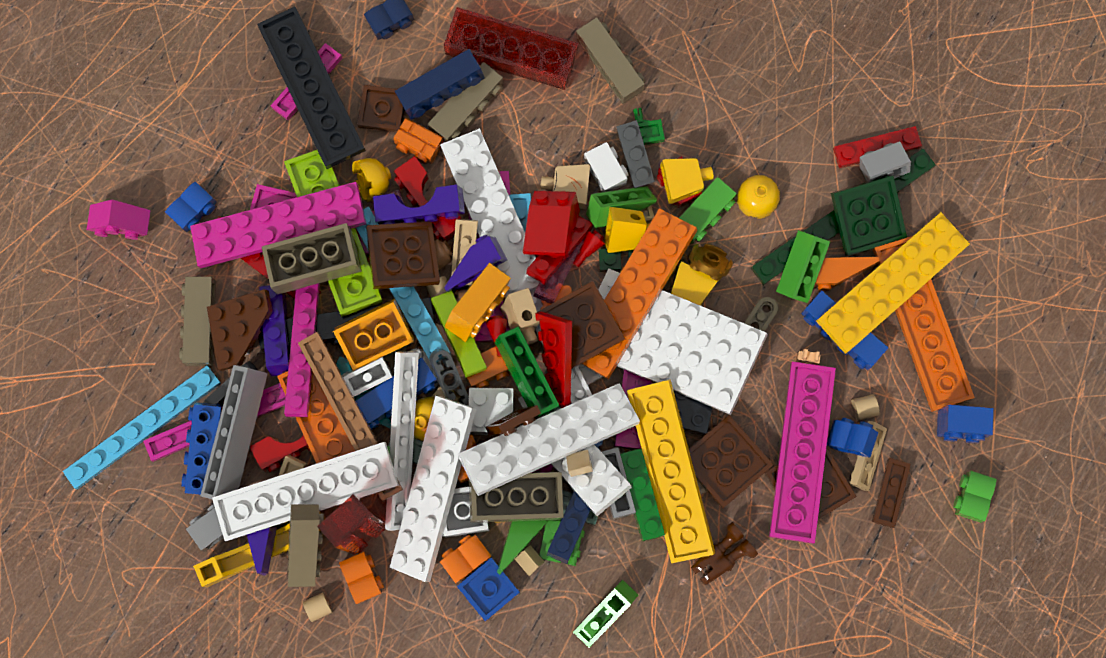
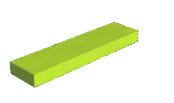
[431,291,487,377]

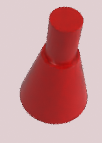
[572,230,605,267]
[486,315,507,357]

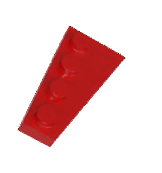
[535,311,572,408]

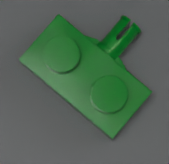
[633,108,665,145]

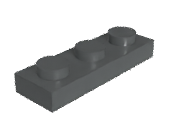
[616,120,655,188]

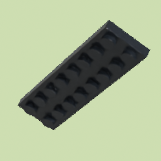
[257,6,366,169]

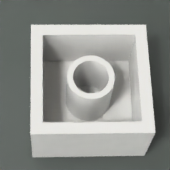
[469,388,514,435]
[443,487,489,538]

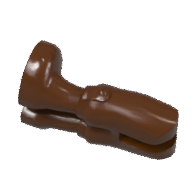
[691,522,758,585]

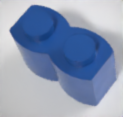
[165,182,216,232]
[827,418,878,458]

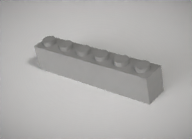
[200,365,268,499]

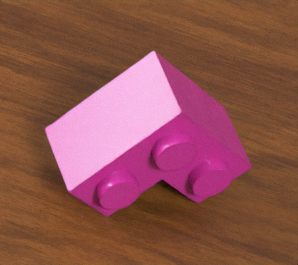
[86,200,150,240]

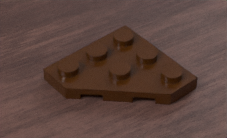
[207,289,273,371]

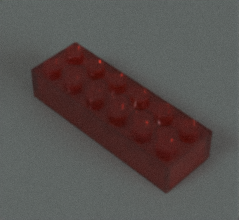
[444,7,578,90]
[317,494,385,554]

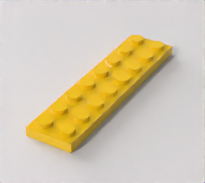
[816,212,970,354]
[627,379,715,563]

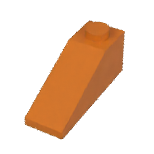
[814,257,879,291]

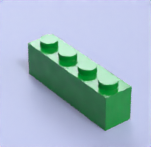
[495,326,559,419]
[620,449,665,542]

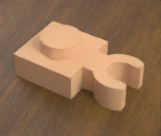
[795,349,821,365]

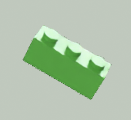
[679,177,737,245]
[776,230,830,303]

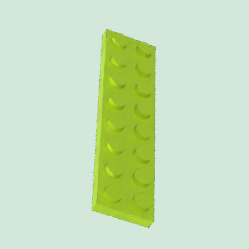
[284,150,383,317]

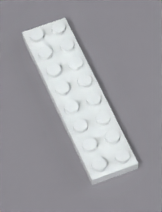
[440,128,544,299]
[458,383,640,496]
[390,396,477,582]
[212,442,399,541]

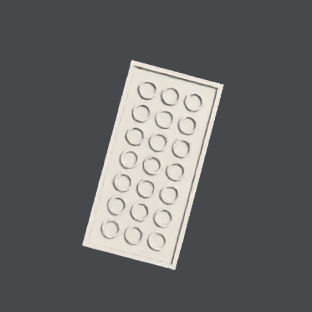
[599,269,768,415]

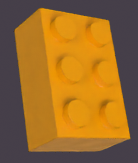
[444,263,511,342]
[333,299,414,371]

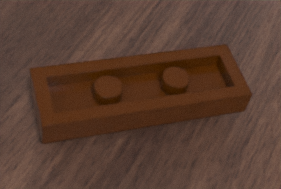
[872,458,911,528]

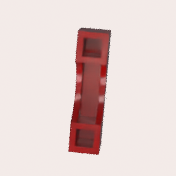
[394,156,461,241]
[250,435,310,473]

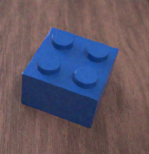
[937,405,993,443]

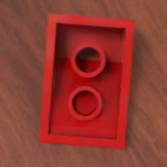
[523,191,580,256]

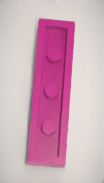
[271,43,342,121]

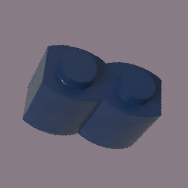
[364,0,414,40]

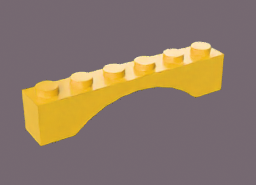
[193,511,331,587]

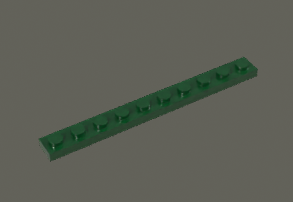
[751,149,936,286]

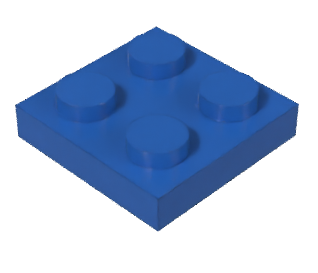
[457,558,520,622]

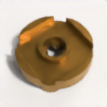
[689,244,733,281]

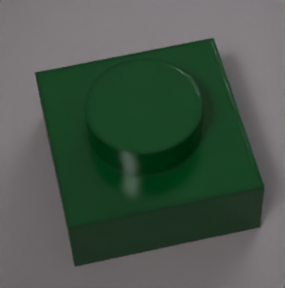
[598,249,621,272]

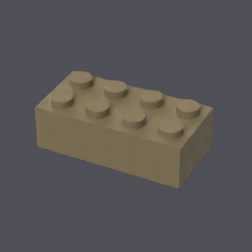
[262,223,362,295]
[469,472,563,523]

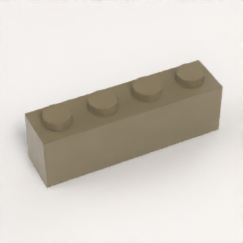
[576,18,645,104]
[428,62,504,143]
[179,277,216,366]
[287,504,324,587]

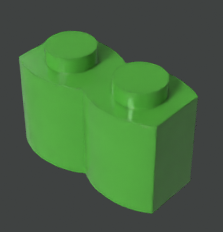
[953,471,997,523]

